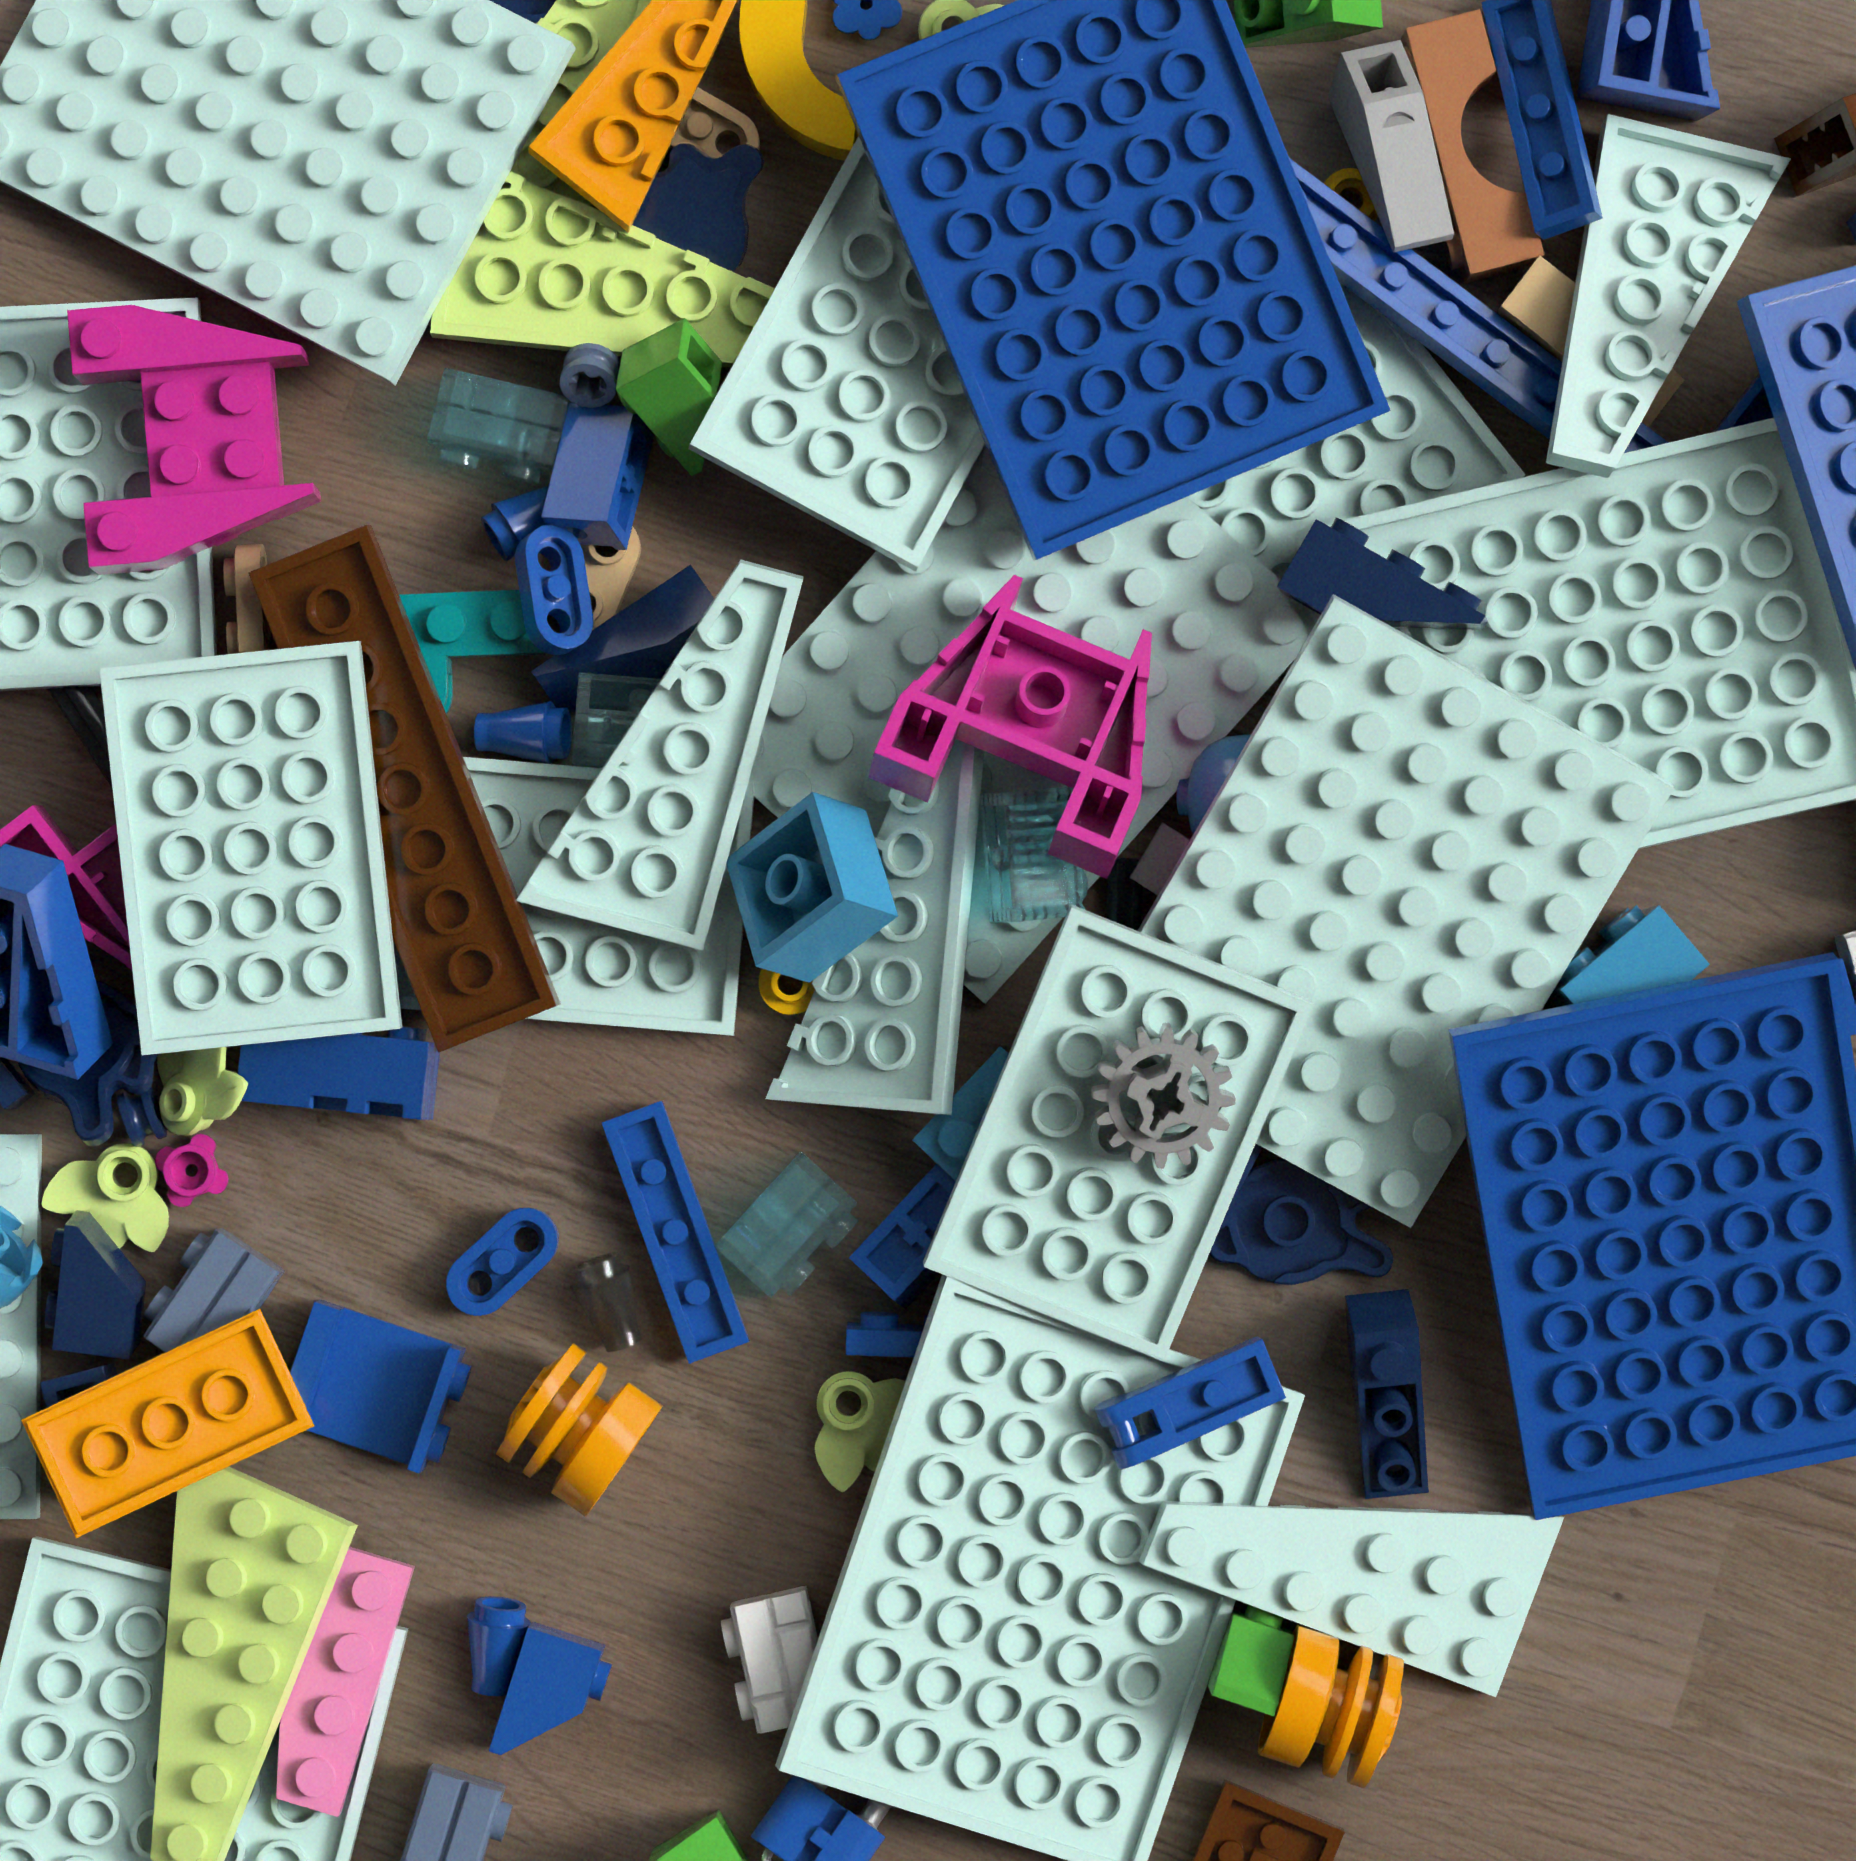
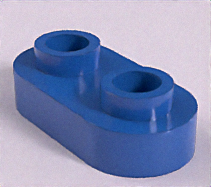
[515,524,593,655]
[446,1207,559,1316]

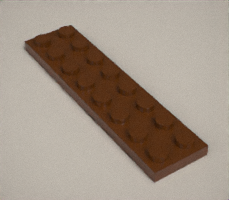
[248,525,561,1053]

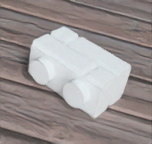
[721,1586,818,1734]

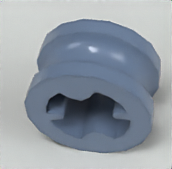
[560,343,620,408]

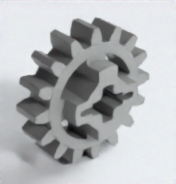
[1091,1023,1236,1169]

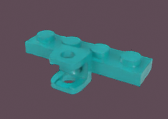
[399,590,546,715]

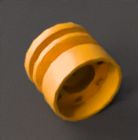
[496,1343,663,1517]
[1257,1625,1404,1788]

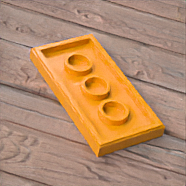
[21,1309,314,1538]

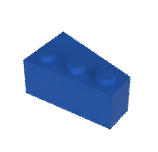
[1576,0,1720,121]
[0,844,113,1080]
[238,1027,440,1120]

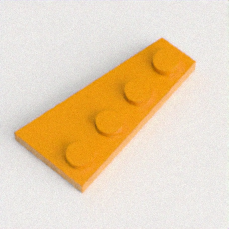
[528,0,738,233]

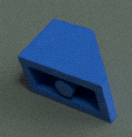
[489,1622,612,1755]

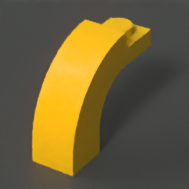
[739,0,859,161]

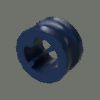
[116,1087,167,1147]

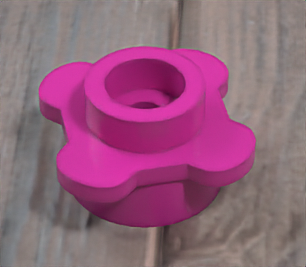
[155,1134,229,1207]

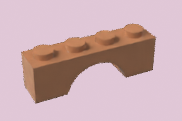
[1401,9,1545,284]

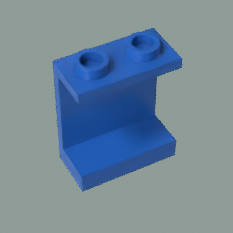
[290,1300,472,1473]

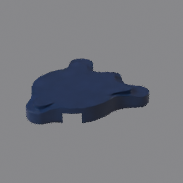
[632,143,764,272]
[18,981,159,1146]
[1209,1158,1393,1285]

